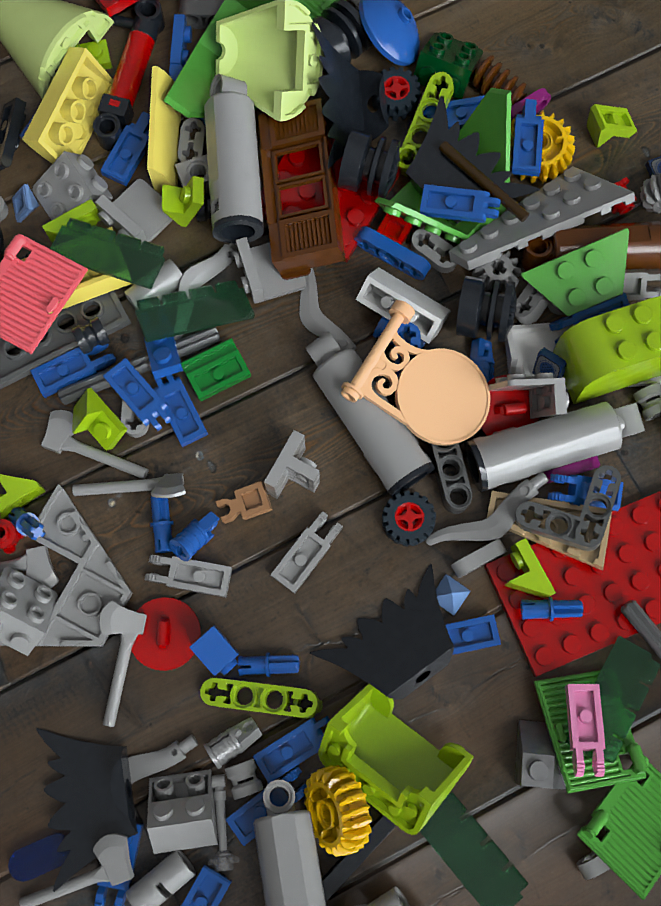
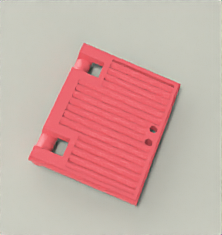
[0,234,88,354]

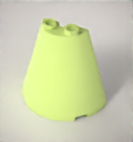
[0,0,114,99]
[216,0,324,121]

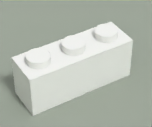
[356,267,451,344]

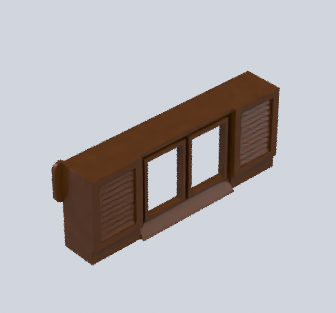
[258,98,346,280]

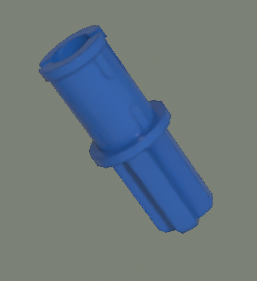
[150,496,174,553]
[8,507,46,540]
[520,597,583,621]
[238,653,300,677]

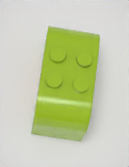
[553,296,661,404]

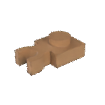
[216,481,273,524]

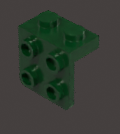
[414,32,483,99]

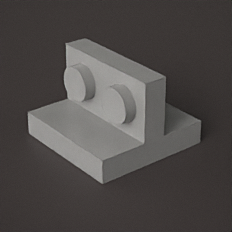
[264,430,320,499]

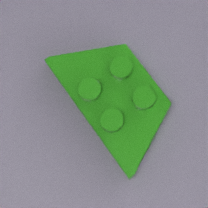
[520,228,629,316]

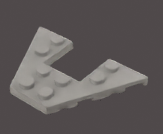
[0,485,133,647]

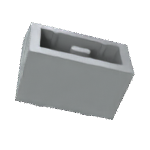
[147,769,218,854]

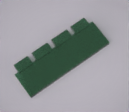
[50,218,165,289]
[135,280,255,342]
[565,636,661,763]
[420,792,528,906]

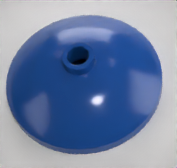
[359,0,420,66]

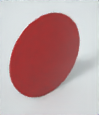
[481,374,539,436]
[131,597,201,671]

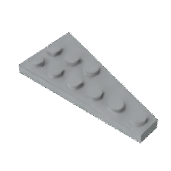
[449,166,635,270]

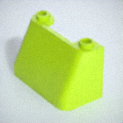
[318,684,474,835]

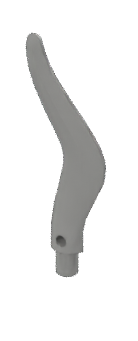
[173,243,237,341]
[299,268,362,362]
[426,472,549,545]
[128,734,199,784]

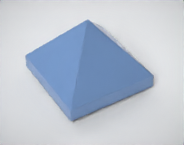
[12,184,40,223]
[436,574,471,616]

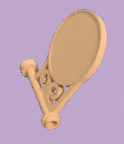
[341,300,490,446]

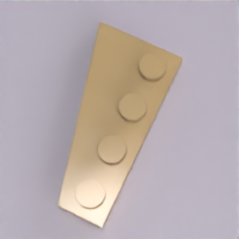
[487,491,612,570]

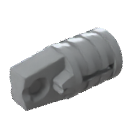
[203,717,262,769]

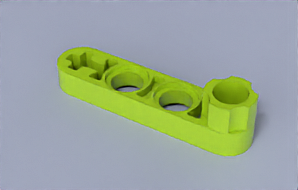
[399,72,454,177]
[200,678,323,719]

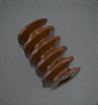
[469,55,527,106]

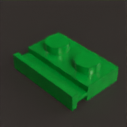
[181,338,251,402]

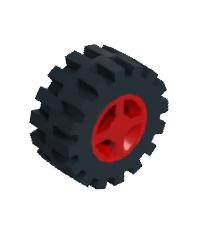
[372,66,421,121]
[382,491,436,547]

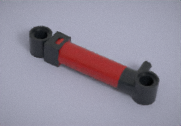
[93,0,165,151]

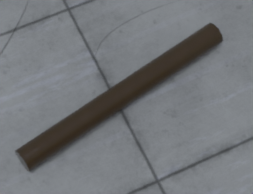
[439,141,530,222]

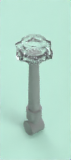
[208,774,240,872]

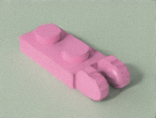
[565,684,606,777]

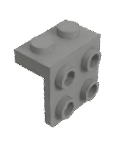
[32,151,113,220]
[95,179,173,251]
[233,237,306,304]
[488,373,569,419]
[0,567,58,656]

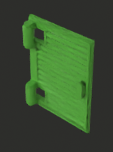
[534,669,648,794]
[577,755,661,900]

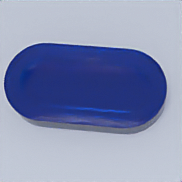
[8,833,71,882]

